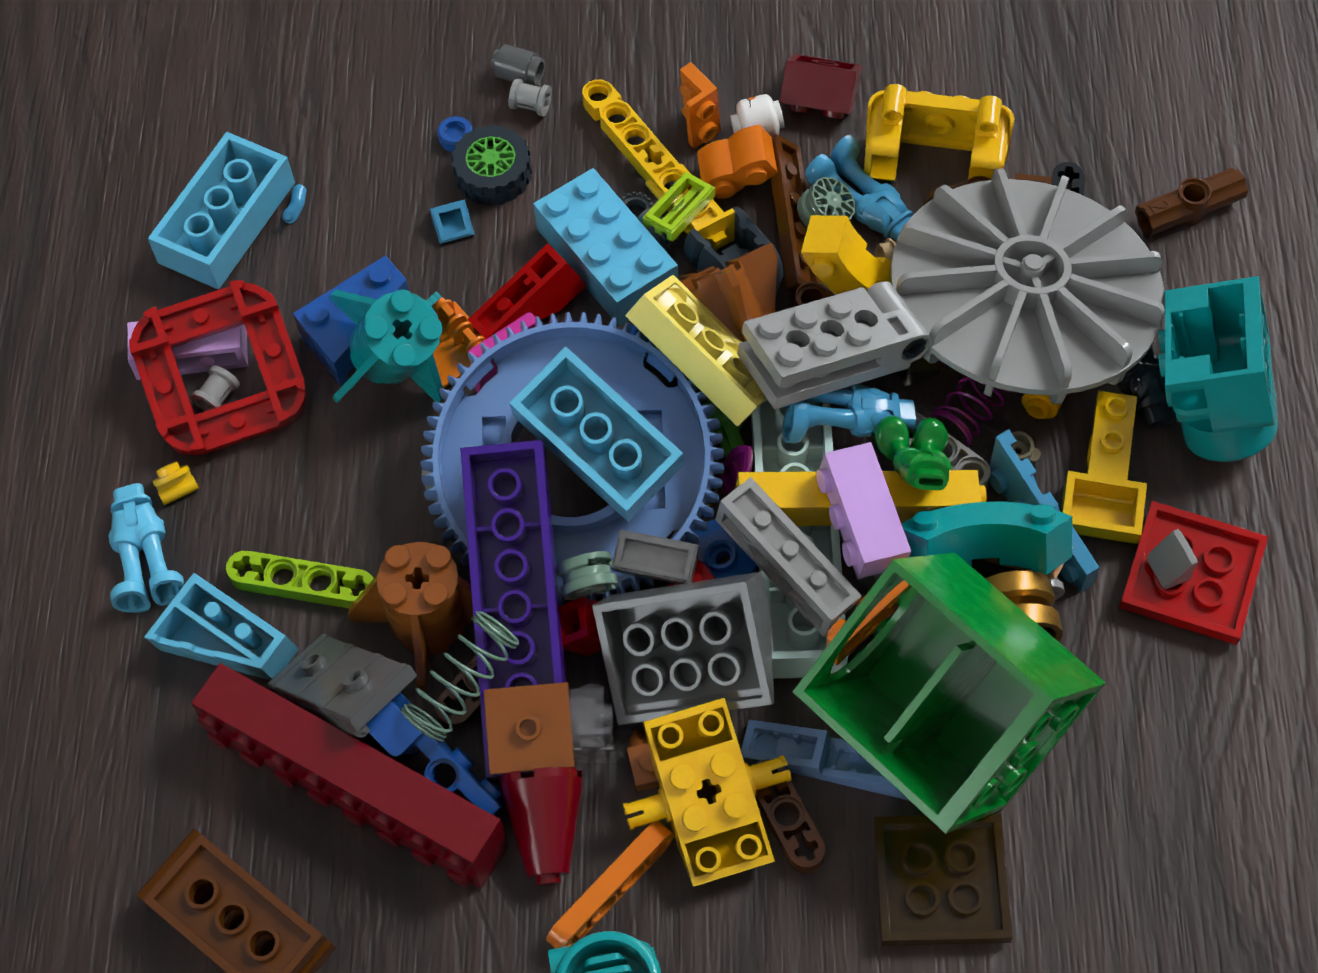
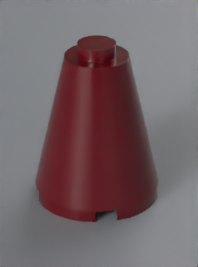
[499,767,583,885]

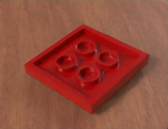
[1119,501,1269,645]

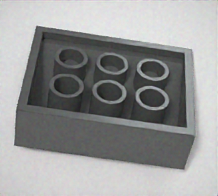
[592,572,774,725]

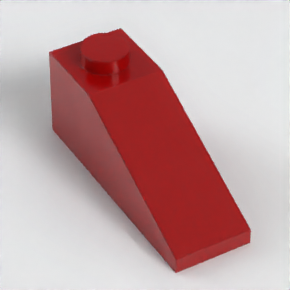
[467,243,587,340]

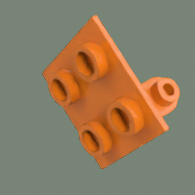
[432,297,485,388]

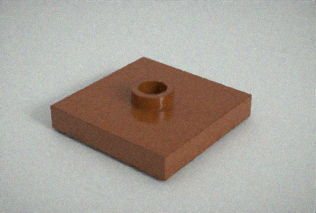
[484,682,575,775]

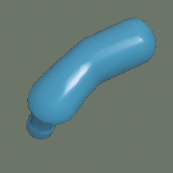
[282,184,306,224]

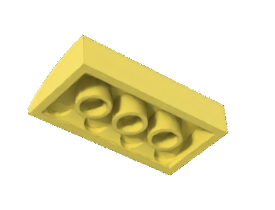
[625,275,767,427]

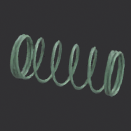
[401,611,519,742]

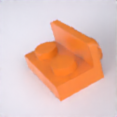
[680,62,721,149]

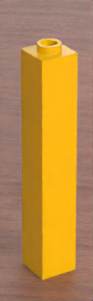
[735,470,987,526]

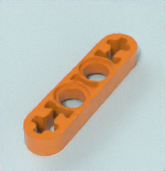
[546,821,675,948]

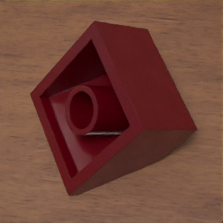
[780,54,863,119]

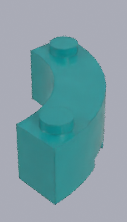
[901,502,1072,575]

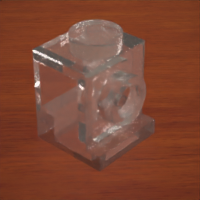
[570,684,614,750]

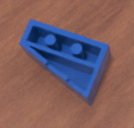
[293,255,409,387]

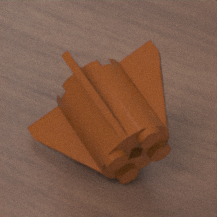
[679,243,778,342]
[348,541,474,693]

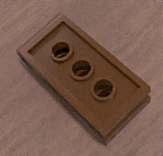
[136,828,336,973]

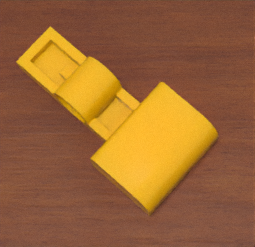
[1060,391,1147,544]

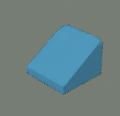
[429,199,475,244]

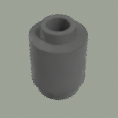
[491,44,545,86]

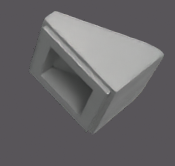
[1147,529,1198,589]

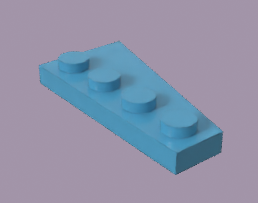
[989,430,1100,592]

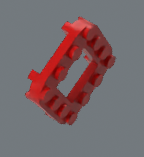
[129,280,307,455]

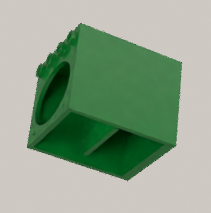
[793,552,1106,834]

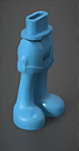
[804,135,914,242]
[782,384,916,443]

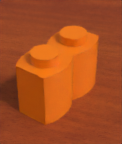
[697,125,777,199]

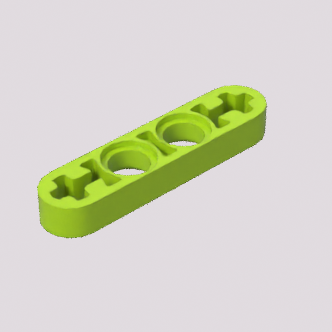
[226,551,373,609]

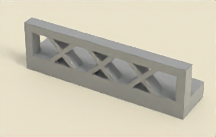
[715,477,862,637]

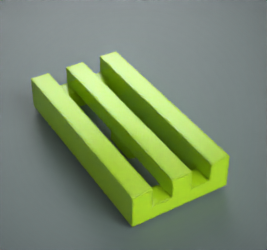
[642,172,715,242]

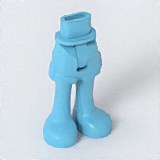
[108,483,184,612]

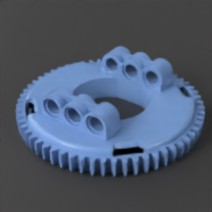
[421,312,724,607]

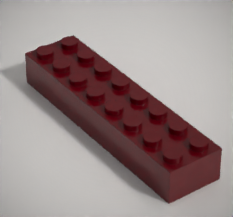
[191,663,508,889]

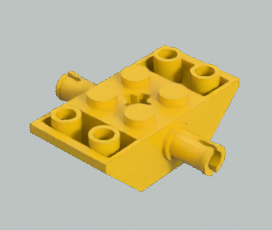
[623,698,792,887]

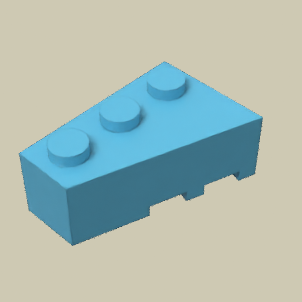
[144,573,299,680]

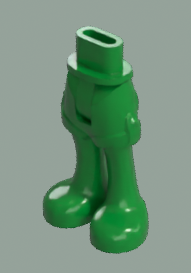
[874,415,952,490]

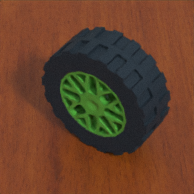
[451,125,532,206]

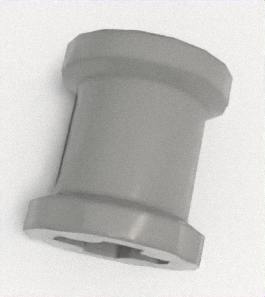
[508,78,552,117]
[190,365,240,411]

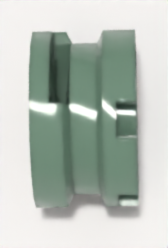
[797,177,855,228]
[556,551,618,600]

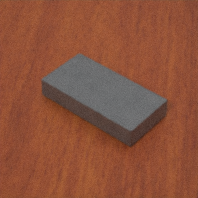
[611,529,700,584]

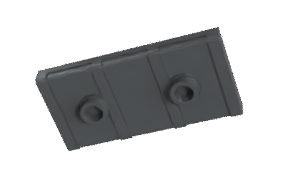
[267,634,417,738]

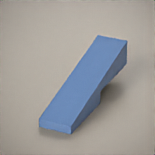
[741,720,908,800]

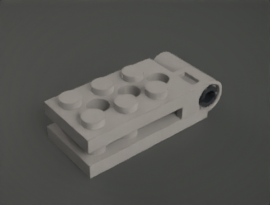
[737,281,932,409]

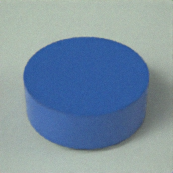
[437,116,473,152]

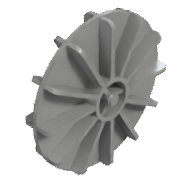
[890,168,1165,404]

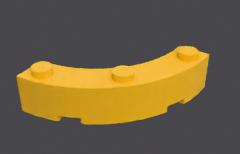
[801,215,891,295]

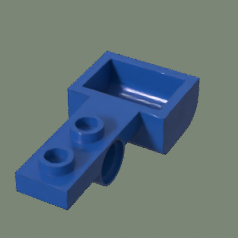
[366,692,506,817]

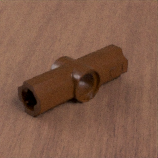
[1135,168,1248,236]

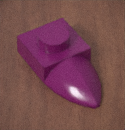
[717,445,753,497]

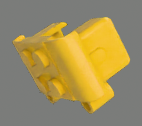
[864,84,1014,181]

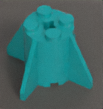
[329,289,443,403]

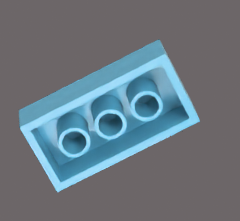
[148,132,295,290]
[533,168,678,326]
[509,346,684,522]

